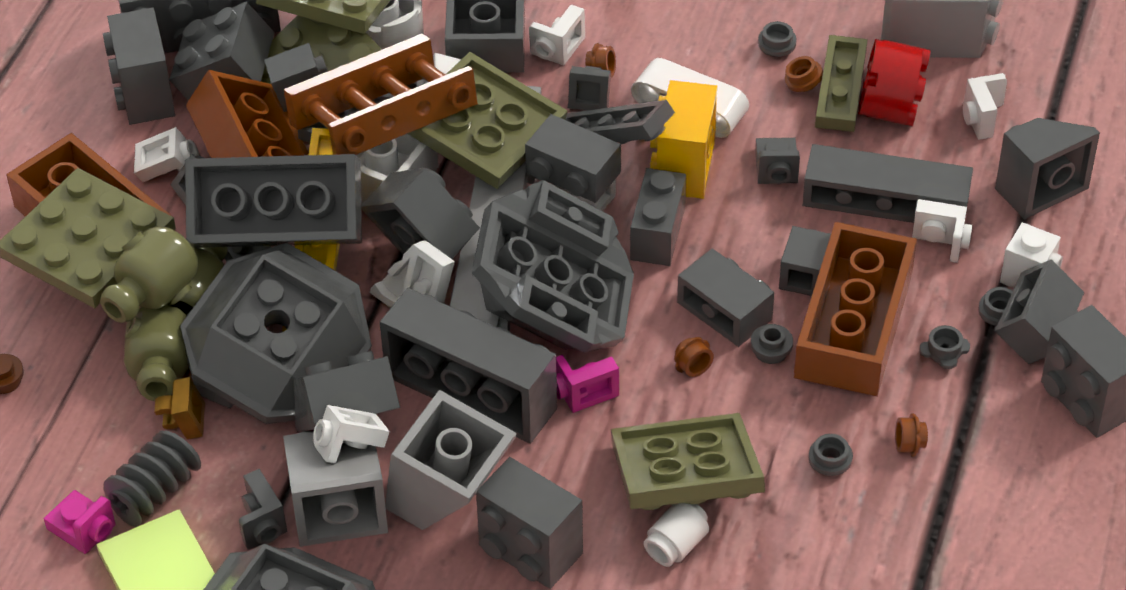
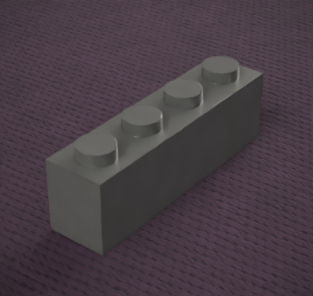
[802,144,973,223]

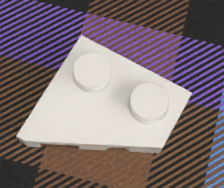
[370,240,455,308]

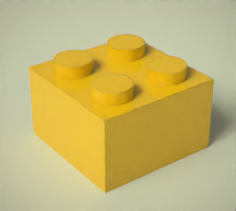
[650,80,718,199]

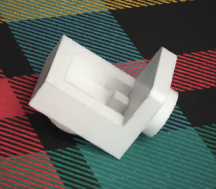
[963,73,1007,140]

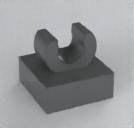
[568,66,611,110]

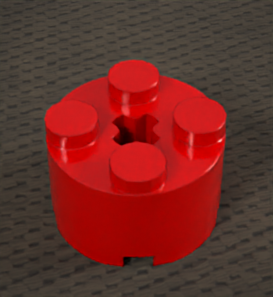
[858,39,931,127]

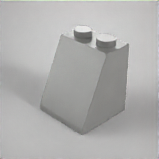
[881,0,1004,58]
[385,390,516,530]
[283,431,388,547]

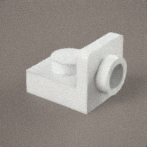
[529,5,585,66]
[134,127,199,182]
[912,199,973,263]
[313,405,390,463]

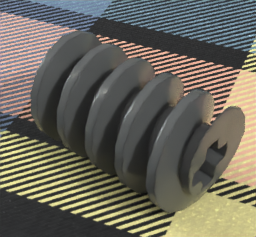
[103,431,201,527]

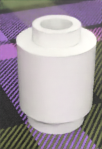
[644,503,709,567]

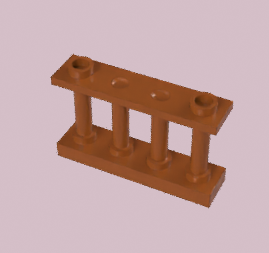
[284,34,478,155]

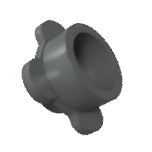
[919,325,970,369]

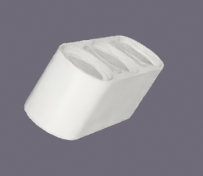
[631,58,749,138]

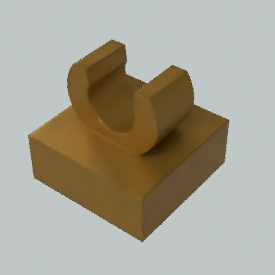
[154,377,205,440]

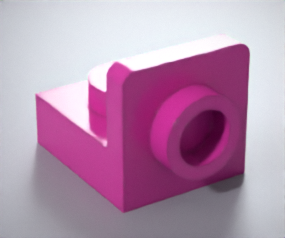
[556,355,619,413]
[43,489,116,554]

